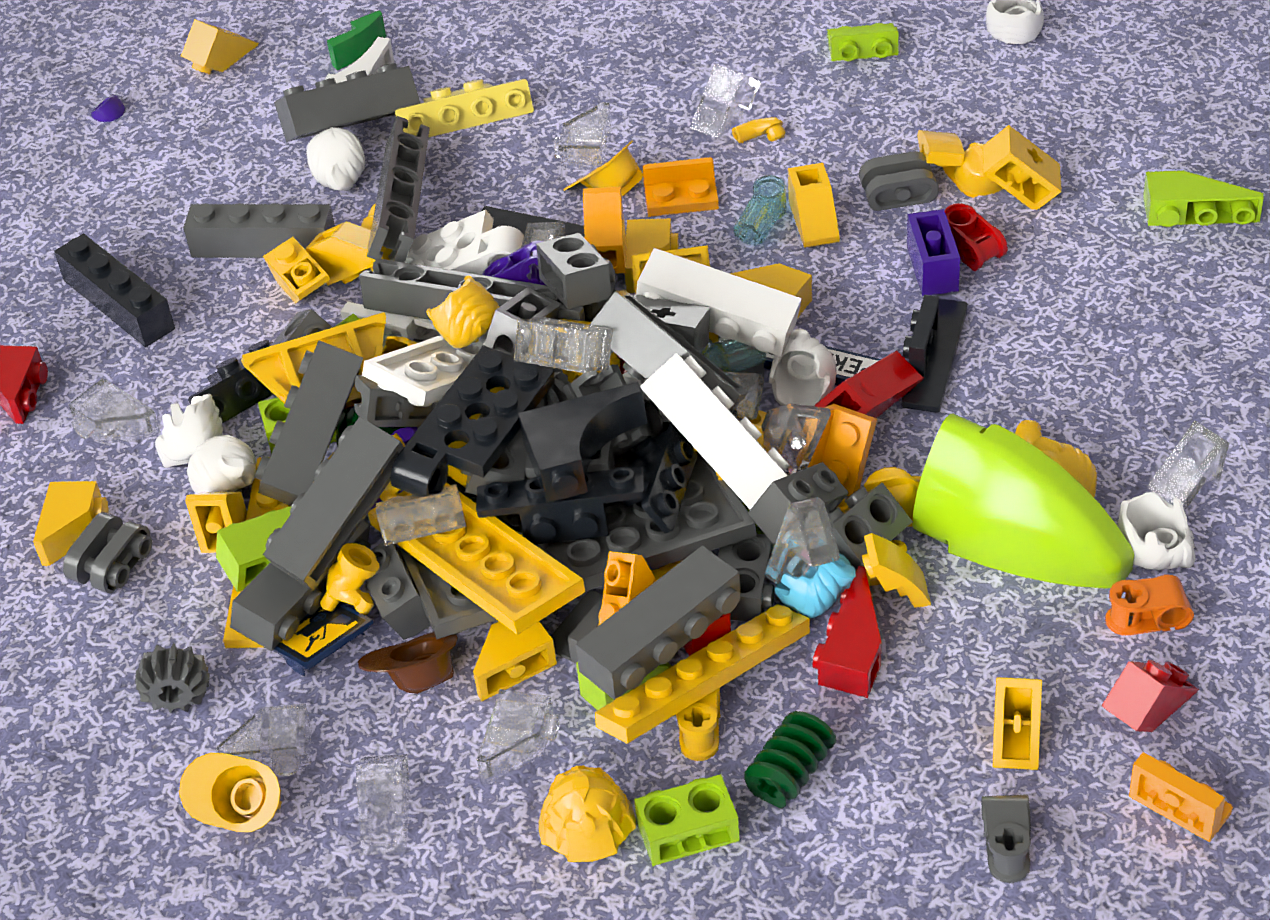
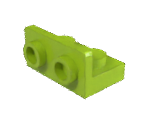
[827,23,899,61]

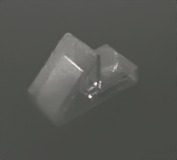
[1146,420,1229,511]
[764,497,840,584]

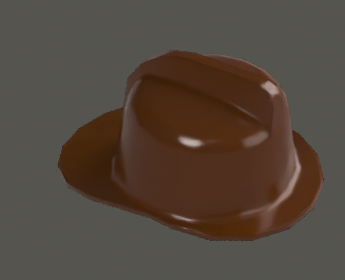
[358,632,458,694]

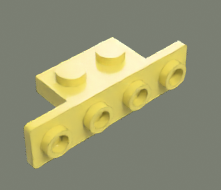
[395,79,534,137]

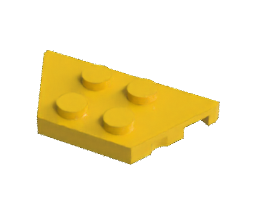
[241,312,386,407]

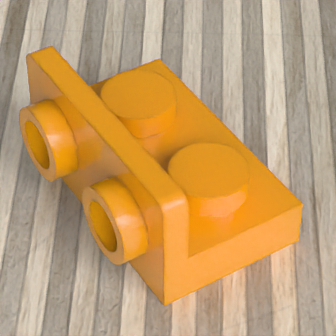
[642,157,719,217]
[799,404,877,496]
[1129,752,1233,842]

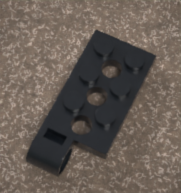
[390,345,555,501]

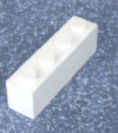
[636,248,802,357]
[640,353,790,509]

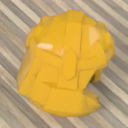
[538,765,636,862]

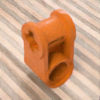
[1105,575,1194,635]

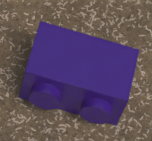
[907,209,960,296]

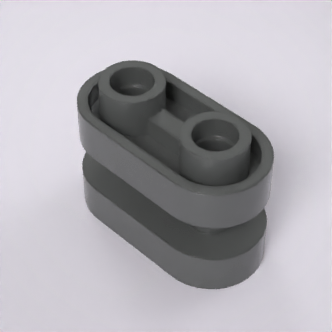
[859,151,939,211]
[63,512,152,594]

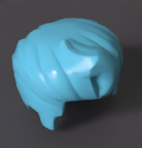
[775,540,856,618]

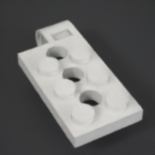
[388,210,525,275]
[362,330,489,407]

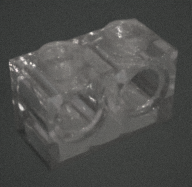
[514,317,613,373]

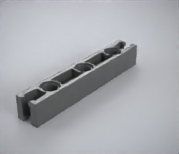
[367,116,430,263]
[359,258,598,344]

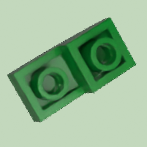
[327,10,386,71]

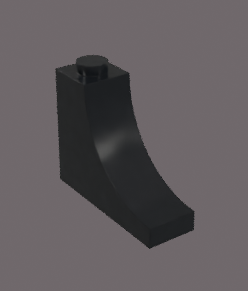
[518,382,647,503]

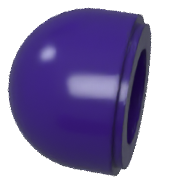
[90,94,125,122]

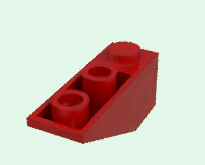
[812,350,923,418]
[812,566,881,698]

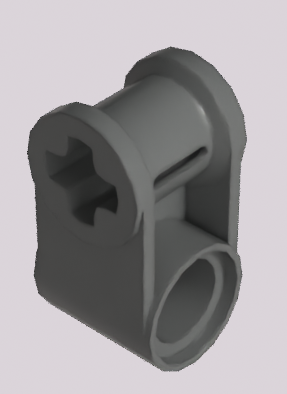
[981,795,1031,883]

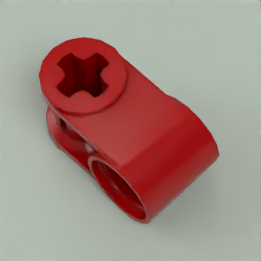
[945,203,1008,271]

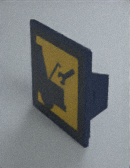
[273,602,374,676]

